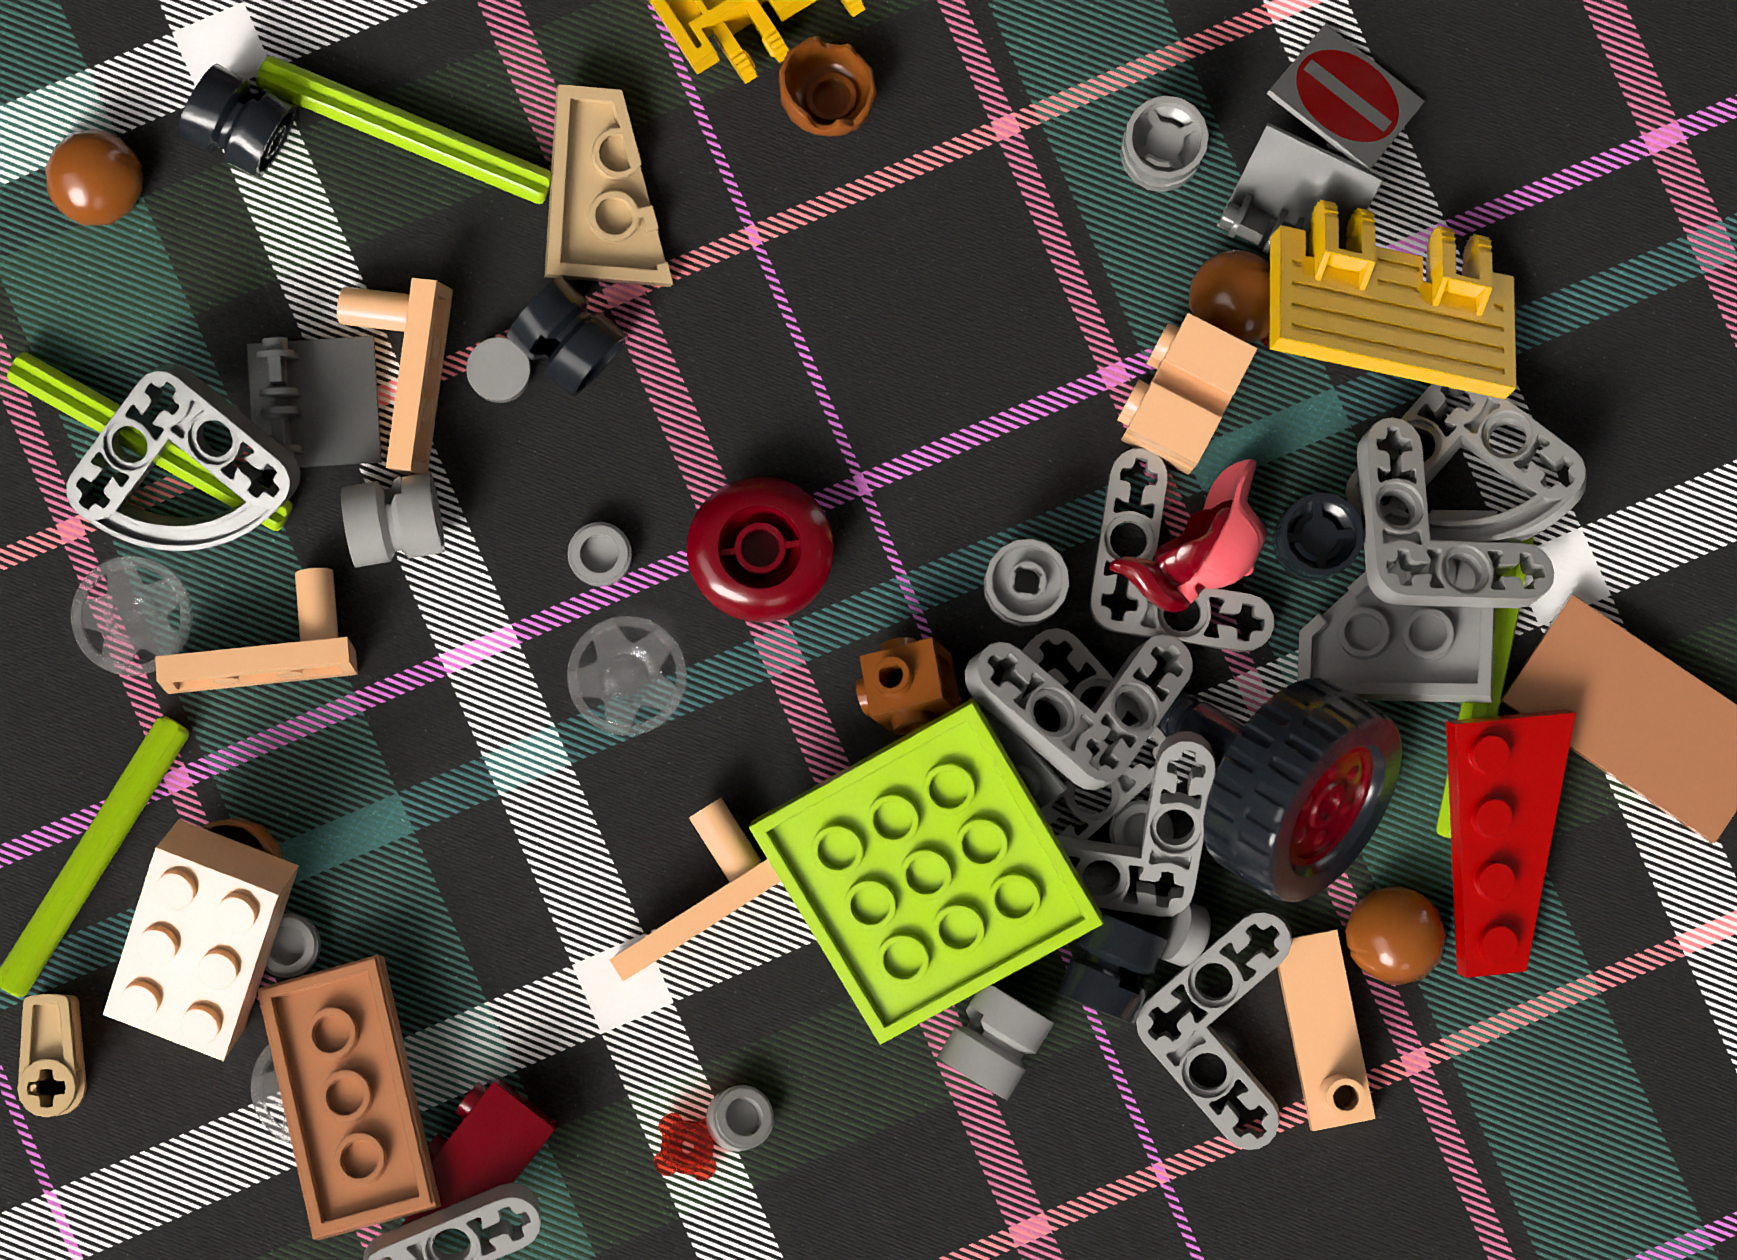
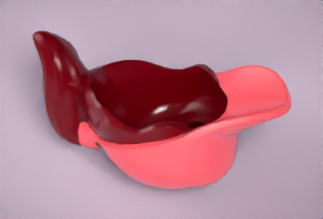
[1109,459,1267,613]

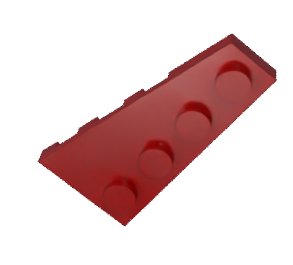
[1446,709,1576,978]

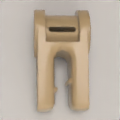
[17,994,87,1117]

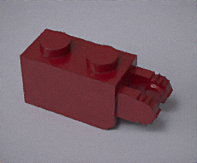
[401,1078,559,1242]

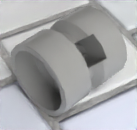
[1120,96,1209,192]
[340,472,445,568]
[983,539,1069,627]
[937,985,1054,1101]

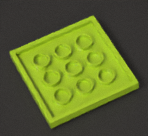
[749,698,1104,1045]

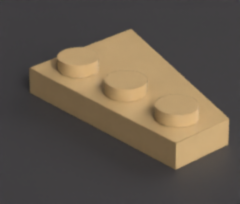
[545,84,673,287]

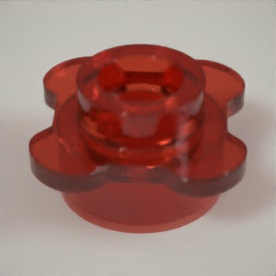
[654,1113,717,1181]

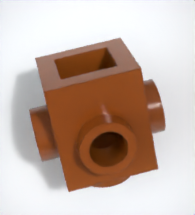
[856,637,960,735]

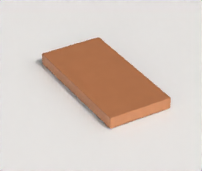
[1501,595,1737,843]
[257,955,442,1240]

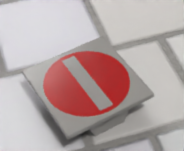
[1267,24,1425,170]

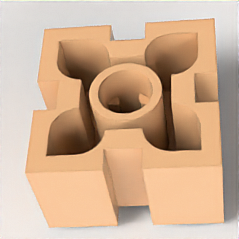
[1117,313,1257,475]

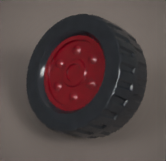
[1160,678,1402,902]

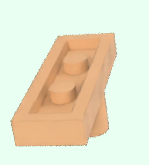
[337,278,453,475]
[155,568,358,694]
[610,798,781,981]
[1272,929,1376,1131]

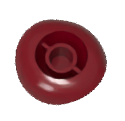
[686,476,834,623]

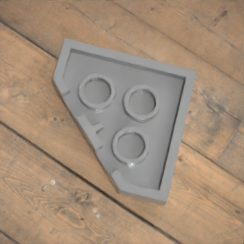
[1297,510,1498,703]

